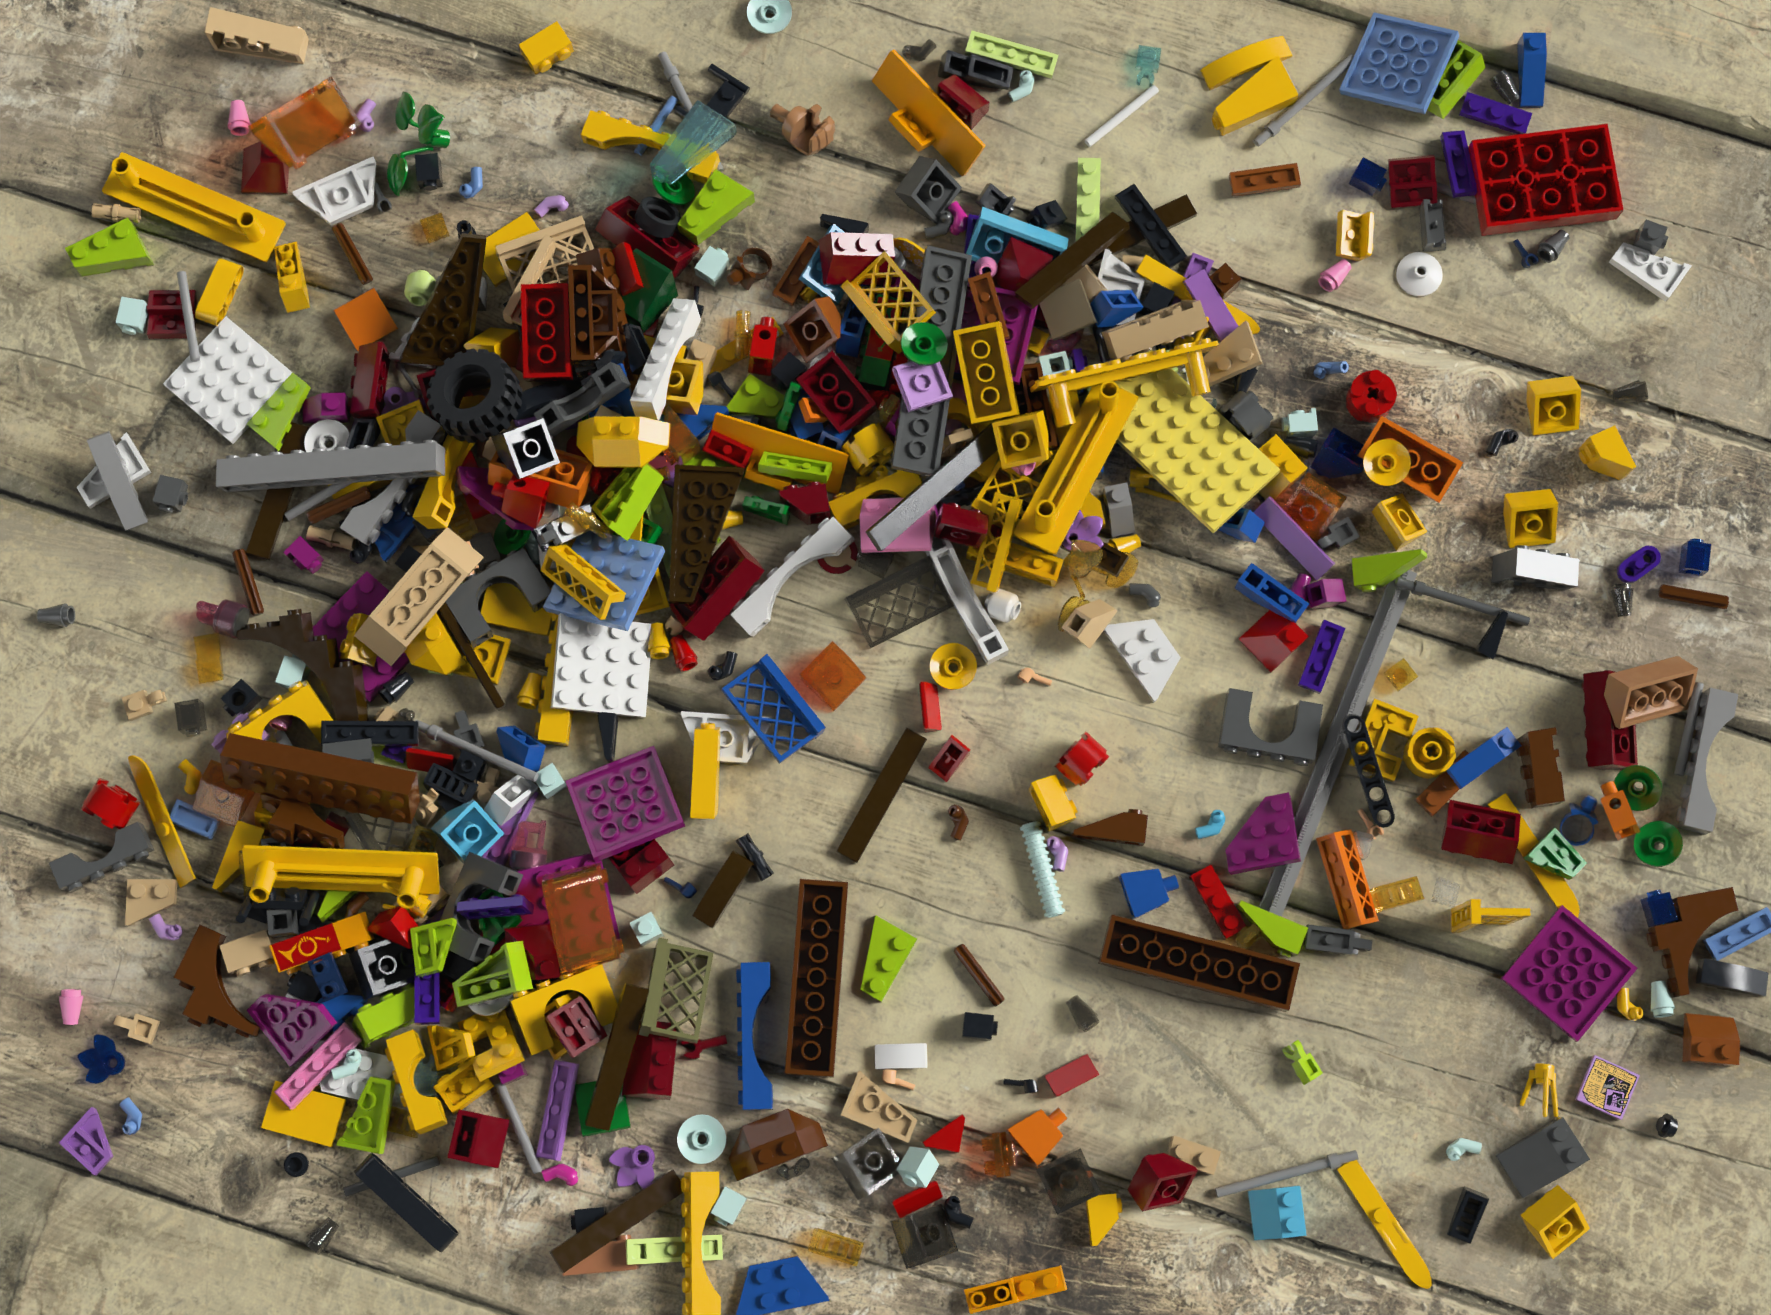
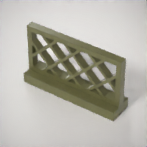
[638,938,714,1044]

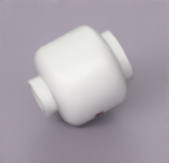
[984,589,1021,623]

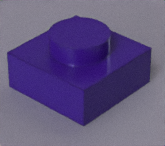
[1068,348,1088,373]
[381,746,412,764]

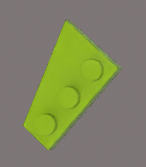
[247,372,311,451]
[861,915,917,1002]
[336,1076,396,1154]

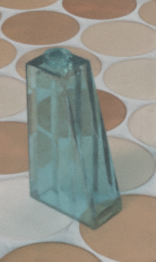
[650,100,737,185]

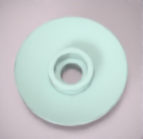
[747,0,792,34]
[677,1114,726,1164]

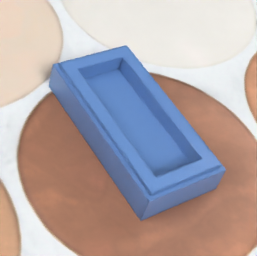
[170,799,222,840]

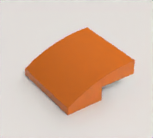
[334,288,398,351]

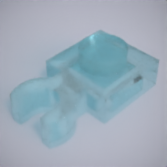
[1135,45,1161,87]
[414,1054,438,1097]

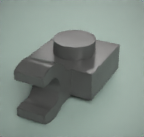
[1316,517,1360,550]
[454,710,485,753]

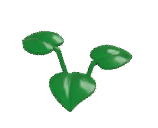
[387,91,450,196]

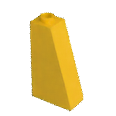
[1212,56,1299,136]
[690,723,720,819]

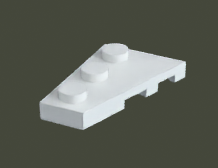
[1609,242,1692,302]
[77,432,152,509]

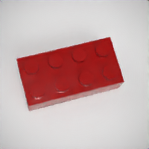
[521,283,573,382]

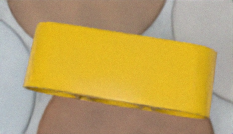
[195,258,244,326]

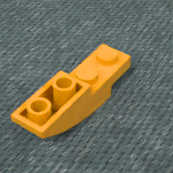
[964,1265,1067,1314]

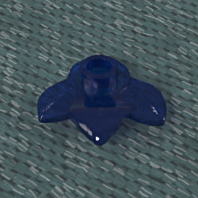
[77,1034,125,1084]

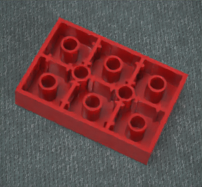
[1468,124,1624,236]

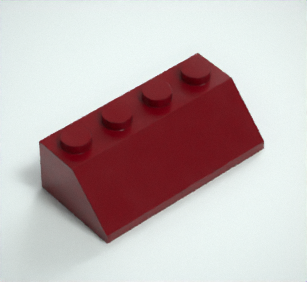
[595,195,700,279]
[669,535,765,641]
[1582,670,1638,770]

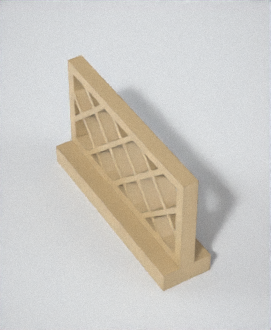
[495,215,594,293]
[502,235,580,326]

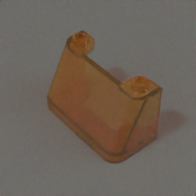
[248,76,362,169]
[542,863,624,976]

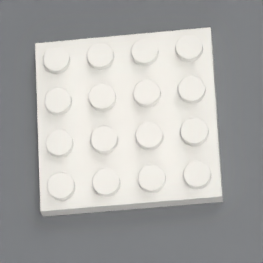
[163,316,292,444]
[551,613,651,718]

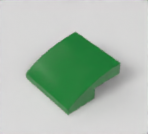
[575,1081,631,1137]

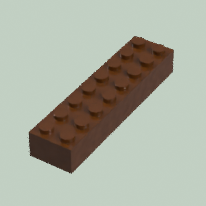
[220,733,420,824]
[785,879,848,1078]
[1098,915,1300,1012]

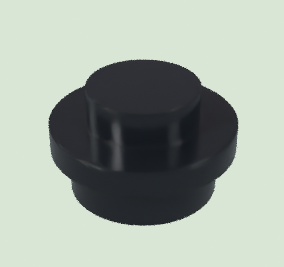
[1656,1113,1678,1138]
[284,1152,309,1177]

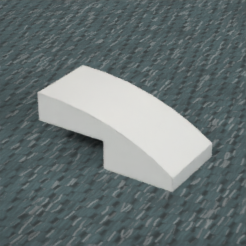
[875,1043,927,1069]

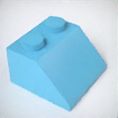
[430,800,505,863]
[1248,1186,1307,1240]

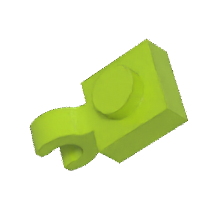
[1282,1040,1323,1085]

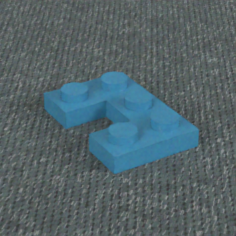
[799,224,845,306]

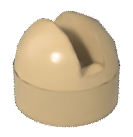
[665,615,684,636]

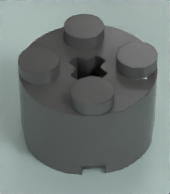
[1218,391,1273,443]

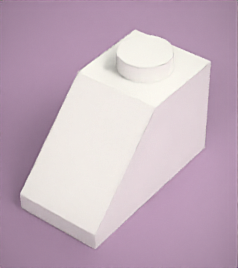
[484,774,538,826]

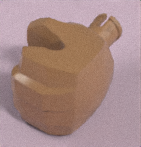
[770,104,835,156]

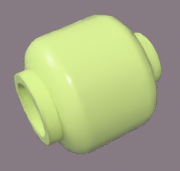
[404,270,436,306]

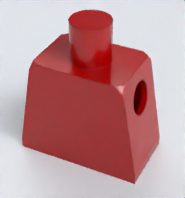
[748,317,778,376]
[491,475,550,529]

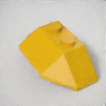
[576,416,671,468]
[405,611,467,676]

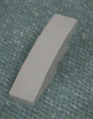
[87,431,148,531]

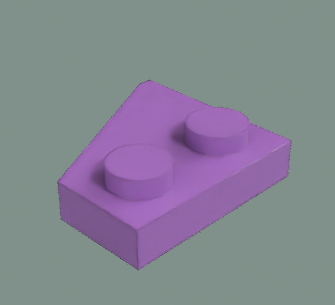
[59,1107,113,1175]

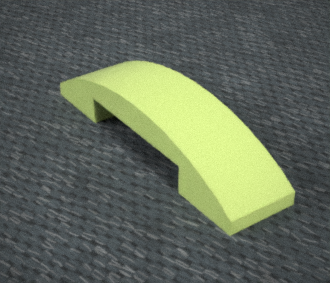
[626,1235,723,1265]

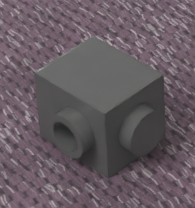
[1633,219,1668,255]
[153,475,188,513]

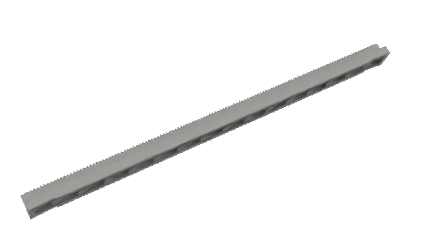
[1259,570,1417,917]

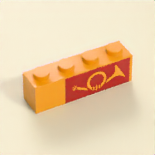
[269,912,375,975]

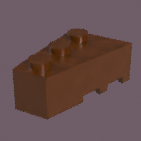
[1516,727,1565,809]

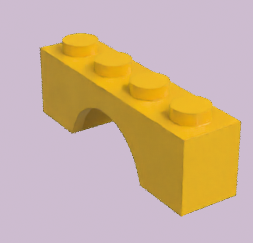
[828,470,923,530]
[385,1029,448,1135]

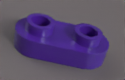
[1617,545,1661,584]

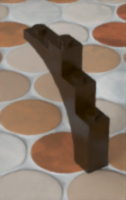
[237,609,369,721]

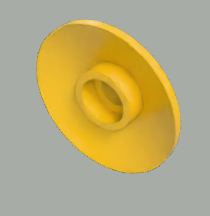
[1363,439,1411,486]
[930,643,977,690]

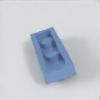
[1702,907,1771,961]

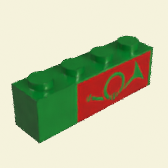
[855,294,905,391]

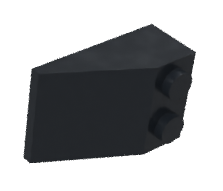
[349,939,415,1000]

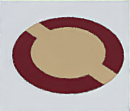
[817,541,858,574]

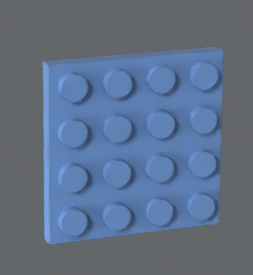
[1339,12,1459,114]
[543,530,665,631]

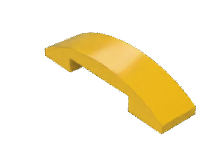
[1200,36,1293,90]

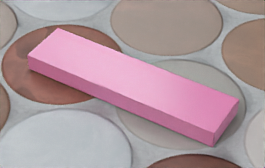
[275,1022,362,1110]

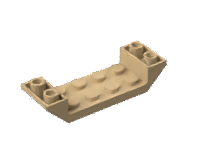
[354,527,484,666]

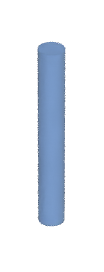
[634,95,678,156]

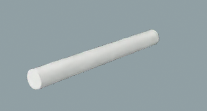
[1084,85,1159,147]

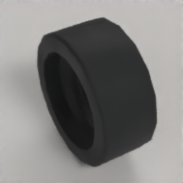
[634,197,681,238]

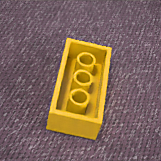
[953,321,1020,425]

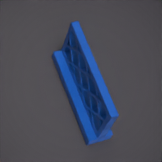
[721,654,826,764]

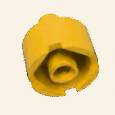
[841,423,894,477]
[1403,727,1456,779]

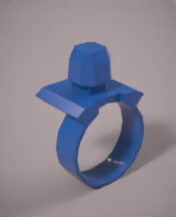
[1560,795,1599,846]

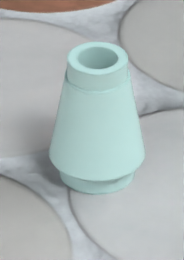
[1651,981,1675,1018]

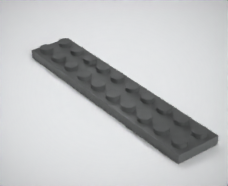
[890,245,972,476]

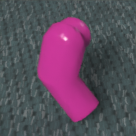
[948,201,967,236]
[542,1163,578,1186]

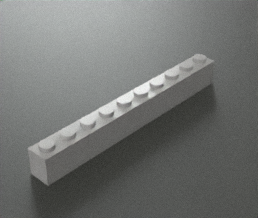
[216,440,445,492]

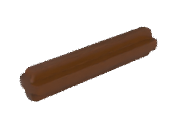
[332,223,373,285]
[306,486,372,524]
[232,549,264,616]
[1658,584,1729,610]
[954,944,1005,1007]

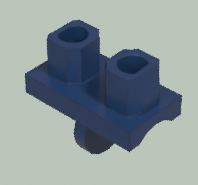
[308,952,348,1002]

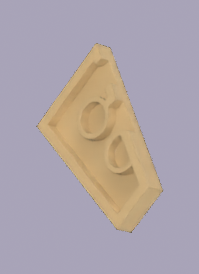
[1203,320,1263,387]
[841,1070,917,1143]

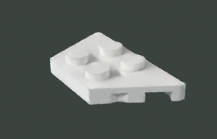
[292,157,376,226]
[1083,249,1145,336]
[1104,619,1181,703]
[681,711,772,764]
[313,1040,395,1100]

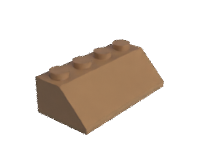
[1604,656,1698,729]

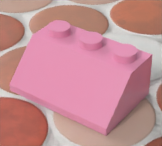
[860,498,937,553]

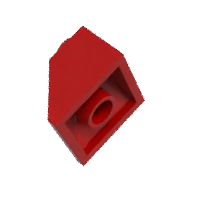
[1238,610,1309,673]

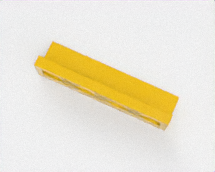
[970,492,1023,593]
[966,536,1064,587]
[540,545,626,620]

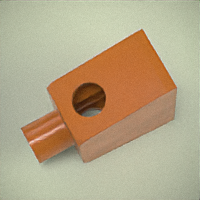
[1600,781,1640,840]
[1007,1108,1068,1166]

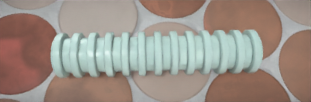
[1020,821,1065,918]

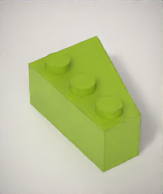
[1427,40,1486,119]
[677,169,755,245]
[65,217,154,276]
[591,463,664,541]
[452,941,533,1007]
[351,982,415,1049]

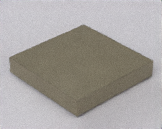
[1039,279,1097,341]

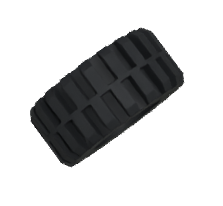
[427,349,523,443]

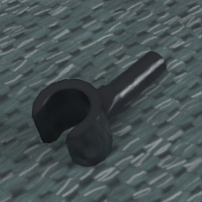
[693,286,704,318]
[708,371,735,398]
[1003,1079,1038,1094]

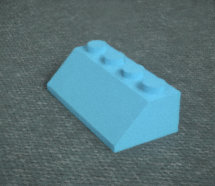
[966,207,1069,264]

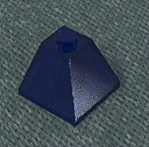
[1310,427,1364,479]

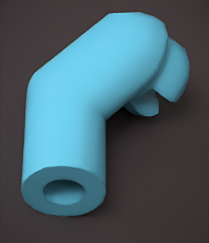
[1195,810,1225,839]

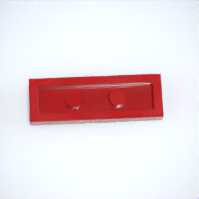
[1190,865,1247,939]

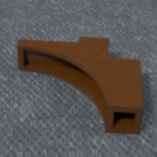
[260,793,345,849]
[1647,887,1739,998]
[173,925,260,1038]

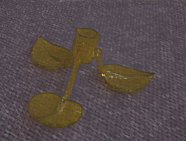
[1058,540,1139,632]

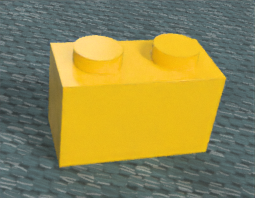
[518,21,574,75]

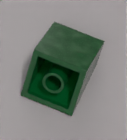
[621,248,678,333]

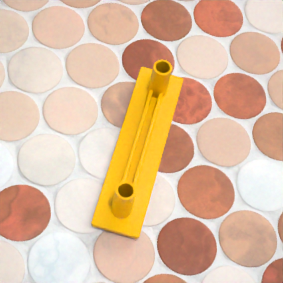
[102,152,286,262]
[1030,338,1219,428]
[1014,381,1138,555]
[242,845,440,909]

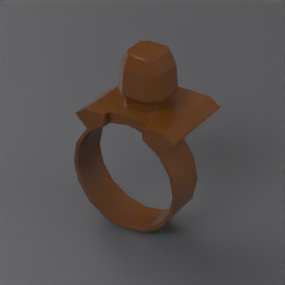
[726,247,772,291]

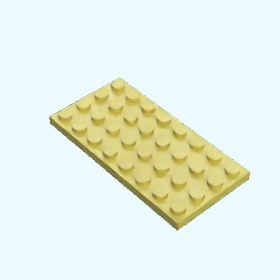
[1081,350,1280,533]

